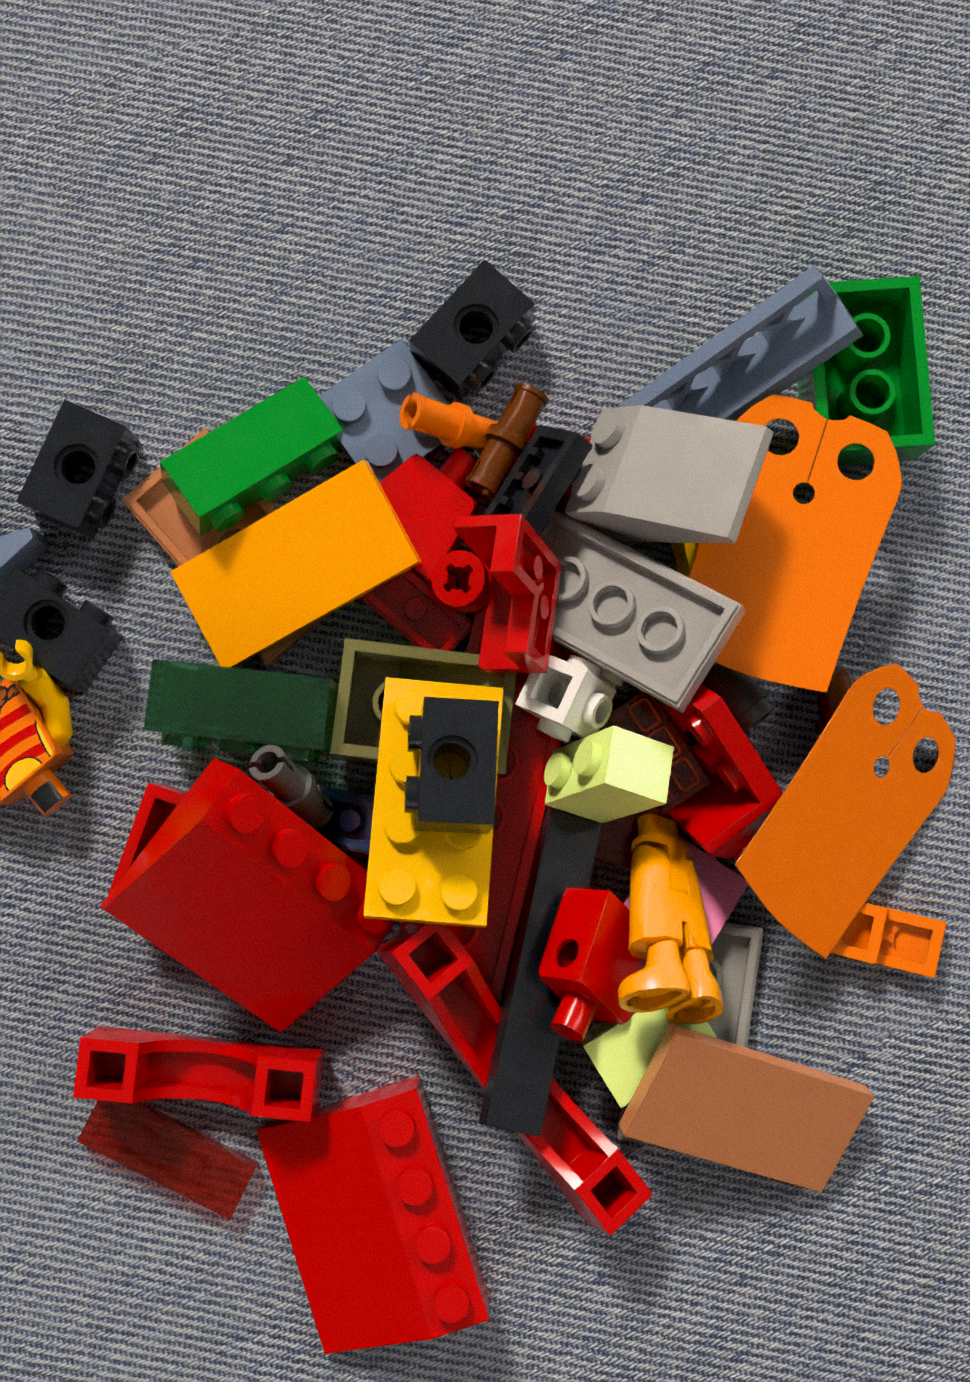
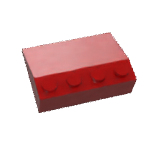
[100,758,397,1033]
[256,1075,489,1354]

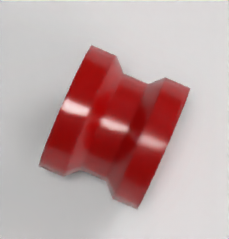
[431,550,492,614]

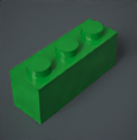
[160,376,343,536]

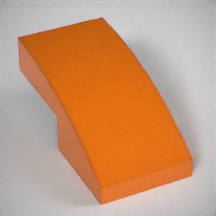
[831,902,946,978]

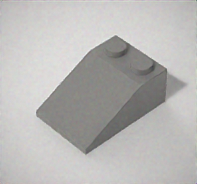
[564,405,774,543]

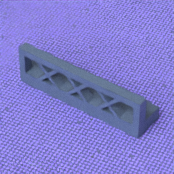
[619,265,863,421]

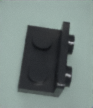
[484,425,593,535]

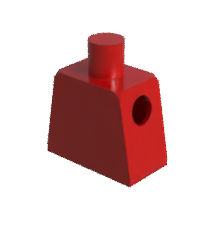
[380,448,478,585]
[538,888,647,1042]

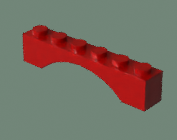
[376,922,653,1236]

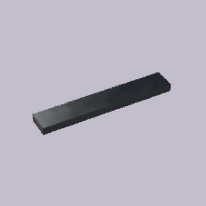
[478,805,602,1137]

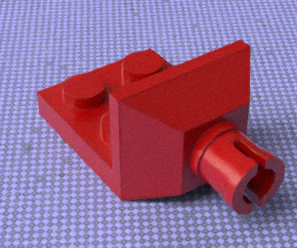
[663,684,783,862]

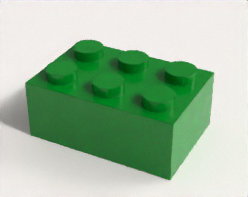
[796,276,935,467]

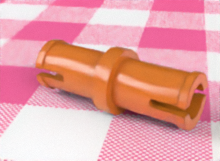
[399,392,498,452]

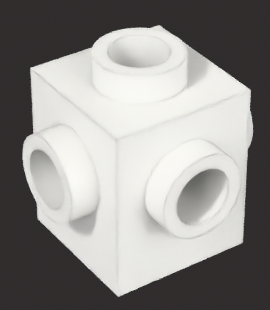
[515,655,617,743]

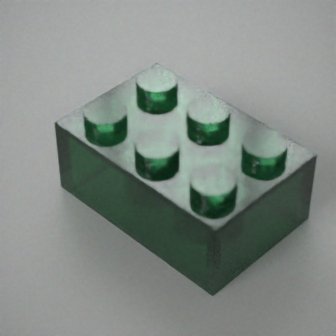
[144,659,339,763]

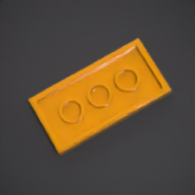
[170,460,422,671]

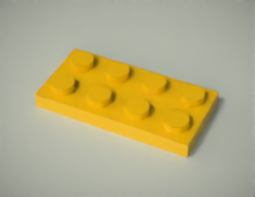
[363,677,503,928]

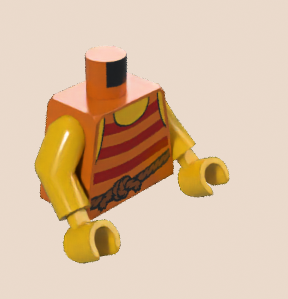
[0,640,74,816]

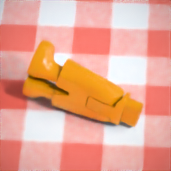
[618,814,723,1025]

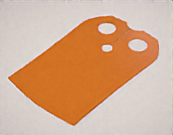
[689,394,902,693]
[735,663,956,959]

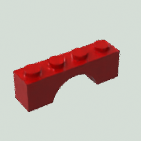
[73,1026,325,1122]

